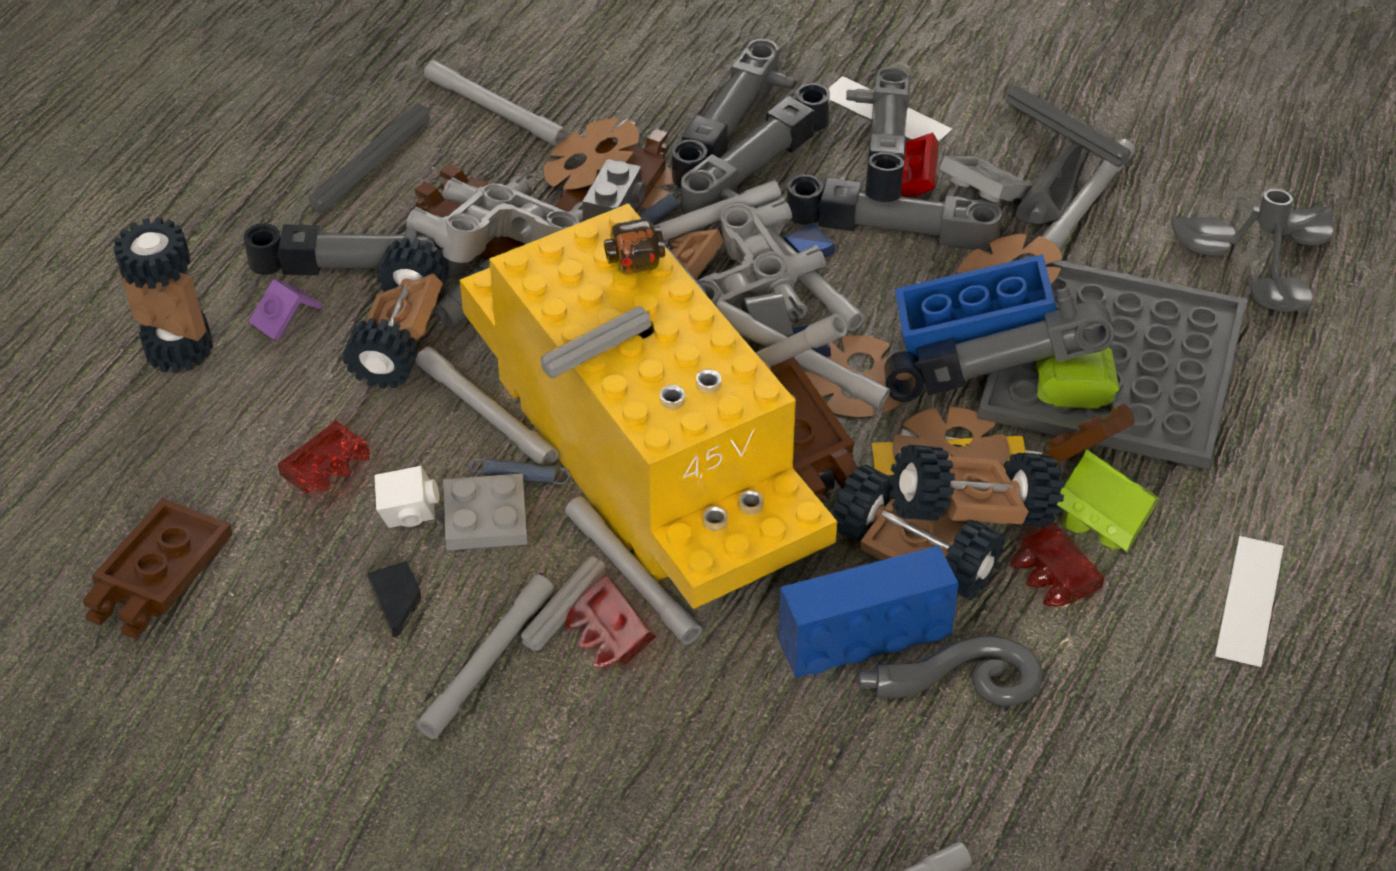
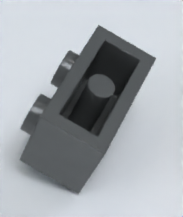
[583,159,646,221]

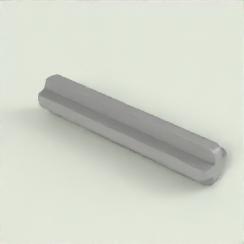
[541,306,651,378]
[521,556,606,652]

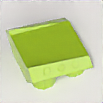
[1035,347,1119,409]
[1057,449,1159,552]

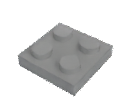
[939,156,1033,202]
[443,473,528,550]

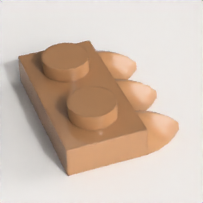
[669,229,724,280]

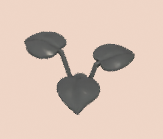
[1171,189,1333,312]

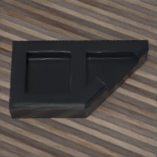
[368,561,421,638]

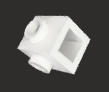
[375,466,439,528]

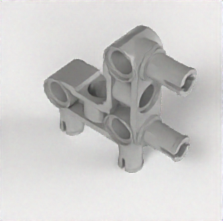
[406,176,583,263]
[696,197,826,322]

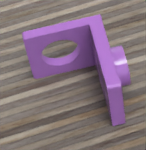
[249,279,323,340]

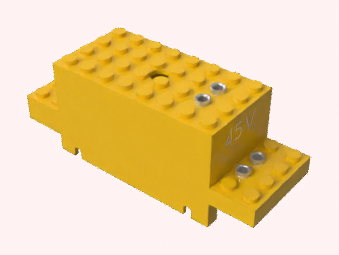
[460,204,837,609]

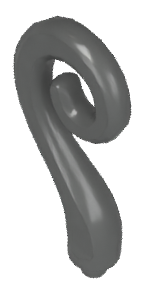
[859,635,1042,706]

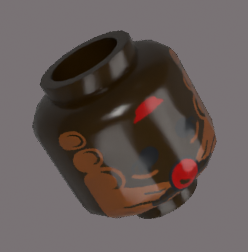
[604,219,665,275]

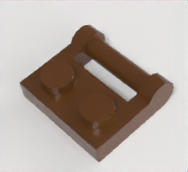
[1042,404,1134,463]

